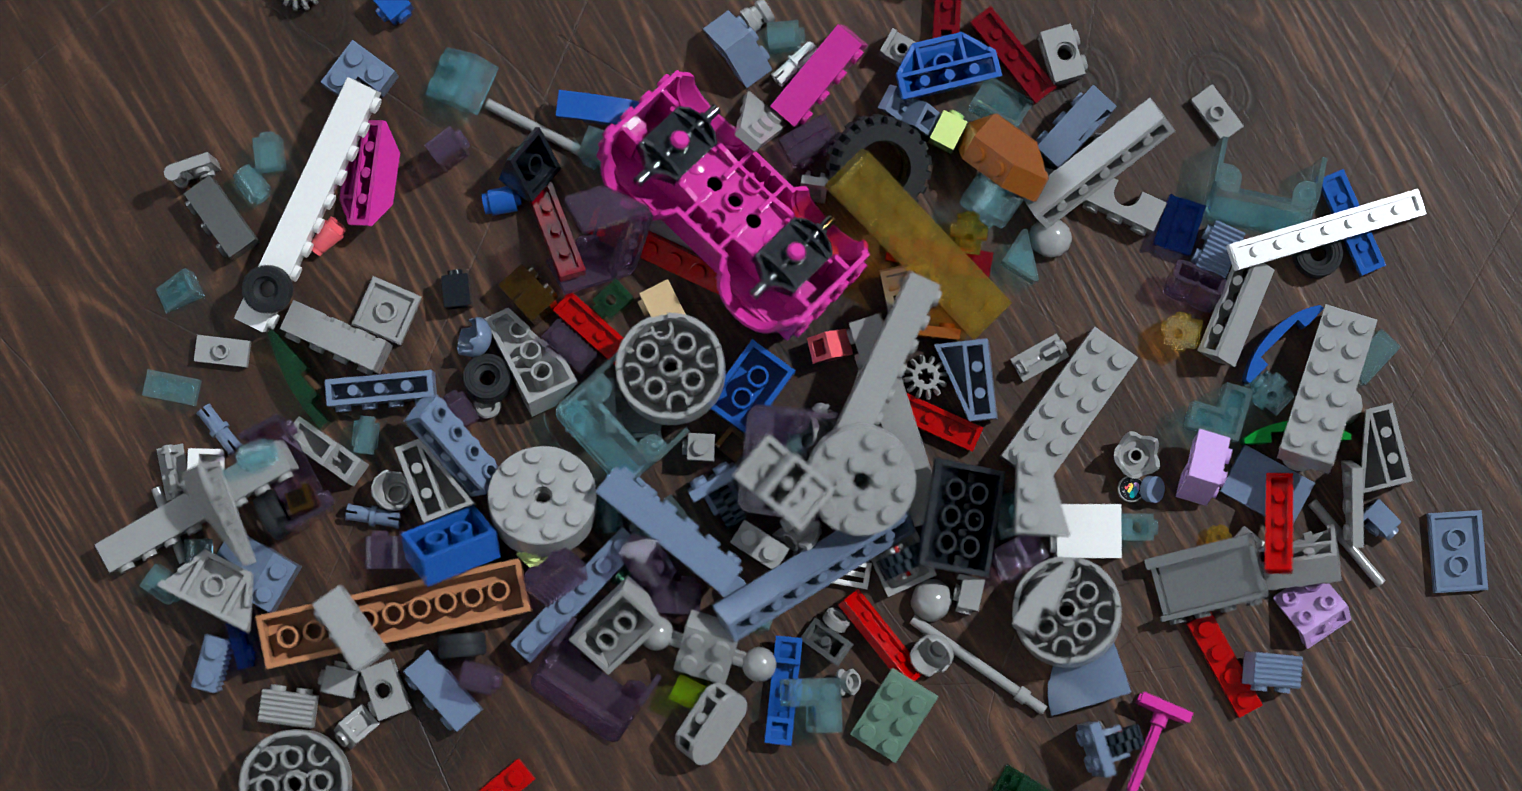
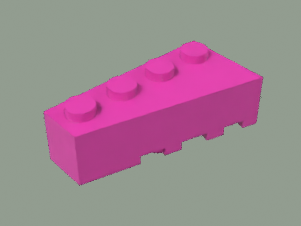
[771,24,868,127]

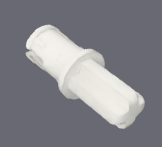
[771,42,818,87]

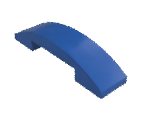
[1241,305,1324,385]
[765,635,803,746]

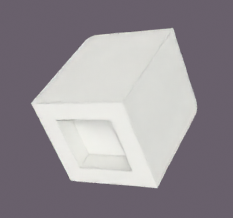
[187,448,225,471]

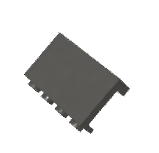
[1144,533,1269,625]

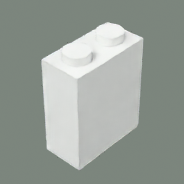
[1050,504,1122,558]

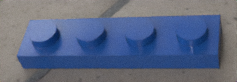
[1317,169,1386,277]

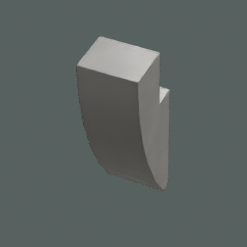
[284,416,369,486]
[1012,560,1075,636]

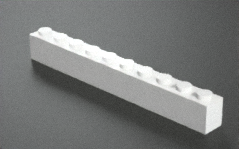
[234,77,382,332]

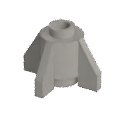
[772,516,822,556]

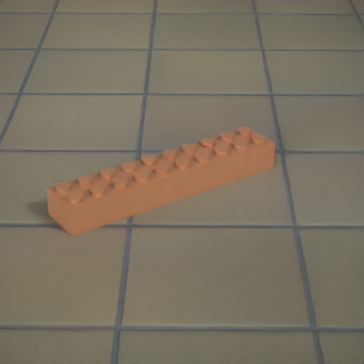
[256,558,533,669]

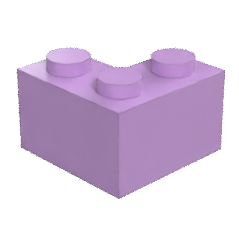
[1176,429,1232,506]

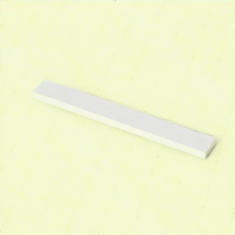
[1226,189,1426,271]

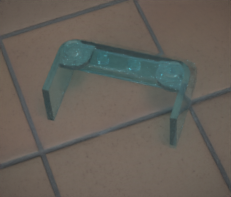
[1203,136,1328,233]
[556,352,689,480]

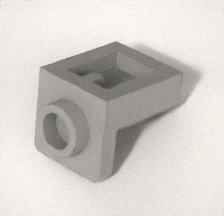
[334,704,379,750]

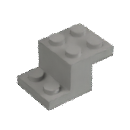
[732,434,836,531]

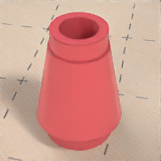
[311,216,347,256]

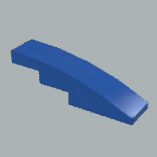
[556,90,640,126]

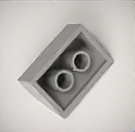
[569,576,663,675]

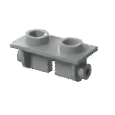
[1010,334,1069,382]
[157,443,187,501]

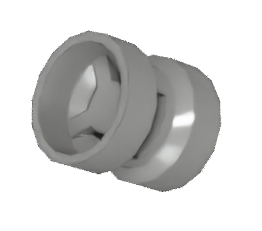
[739,0,775,33]

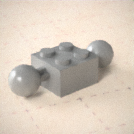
[642,610,776,685]

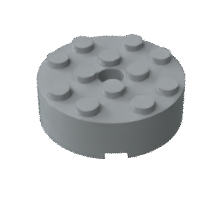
[616,313,726,425]
[807,423,916,535]
[488,446,597,557]
[1013,556,1122,668]
[240,729,352,791]

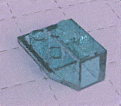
[425,47,499,115]

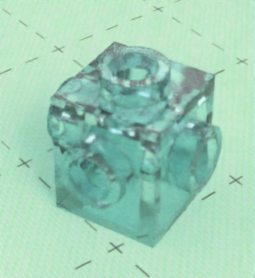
[1249,370,1294,416]

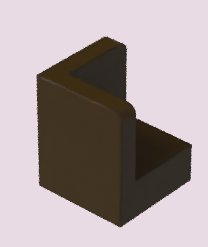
[715,424,752,463]
[284,481,320,520]

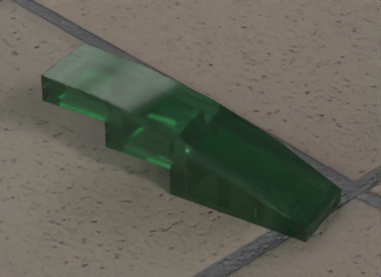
[268,329,331,430]

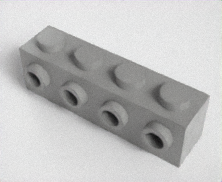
[1197,263,1274,367]

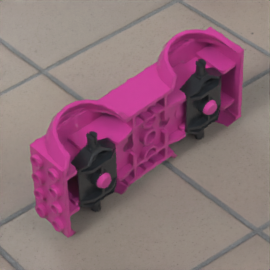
[596,70,870,341]

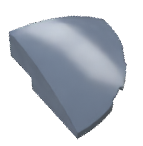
[1047,643,1131,716]

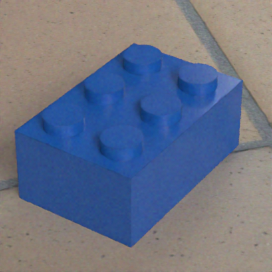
[710,339,795,437]
[401,505,501,587]

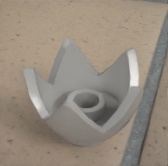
[1114,431,1160,479]

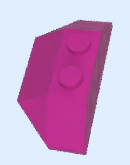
[339,120,400,226]

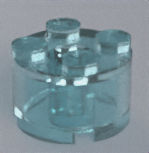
[959,172,1024,228]

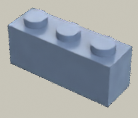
[404,649,483,732]

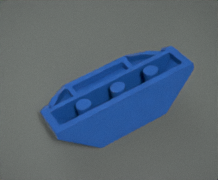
[896,32,1002,100]

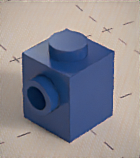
[373,0,414,25]

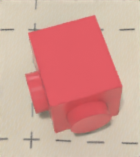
[807,329,853,364]

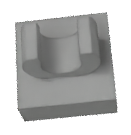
[801,171,828,203]

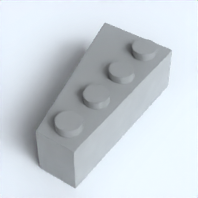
[280,300,393,375]

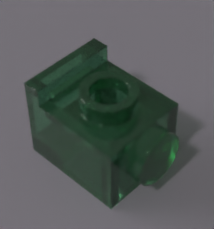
[592,277,635,321]

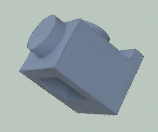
[1363,499,1402,541]

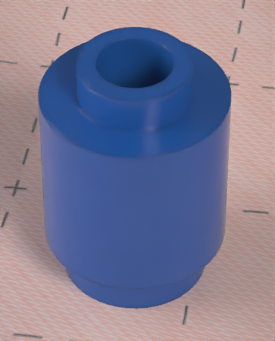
[482,186,522,216]

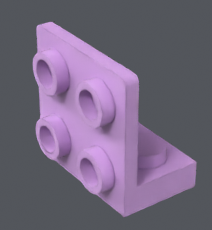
[1274,583,1351,649]

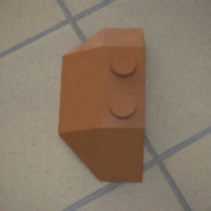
[956,113,1049,202]

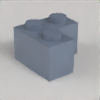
[703,10,772,88]
[321,40,399,97]

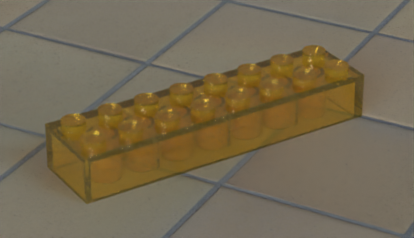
[824,149,1012,340]

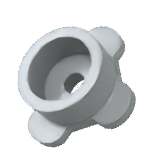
[836,669,861,695]

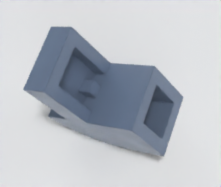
[878,85,942,137]

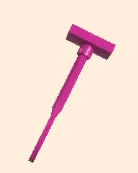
[1127,692,1193,791]

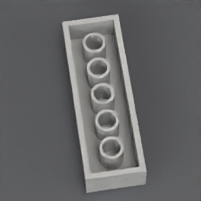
[1277,304,1378,474]
[999,327,1138,475]

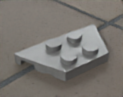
[157,549,254,633]

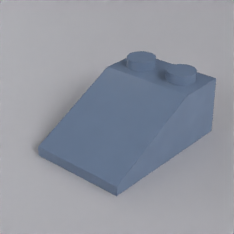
[216,534,302,613]

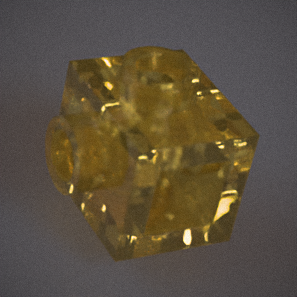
[949,211,988,255]
[1161,312,1203,351]

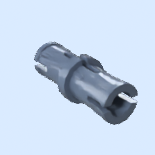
[196,404,243,456]
[345,503,401,529]

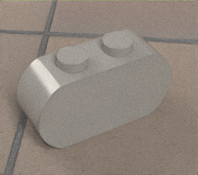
[675,683,747,765]

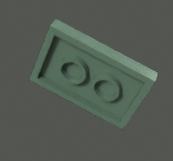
[850,668,938,763]

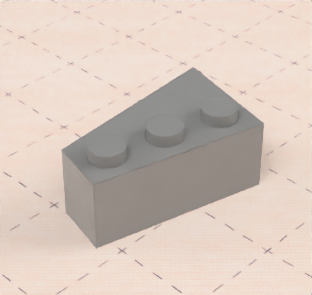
[1360,403,1413,493]
[1014,452,1070,538]
[313,585,389,672]

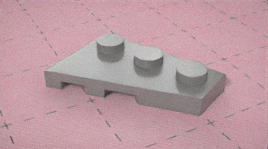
[735,90,788,152]
[1341,460,1364,548]

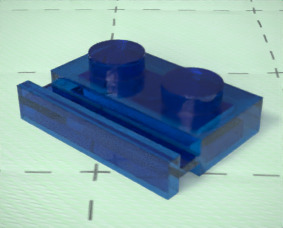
[1153,194,1206,257]
[225,622,255,670]

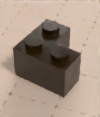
[498,264,558,327]

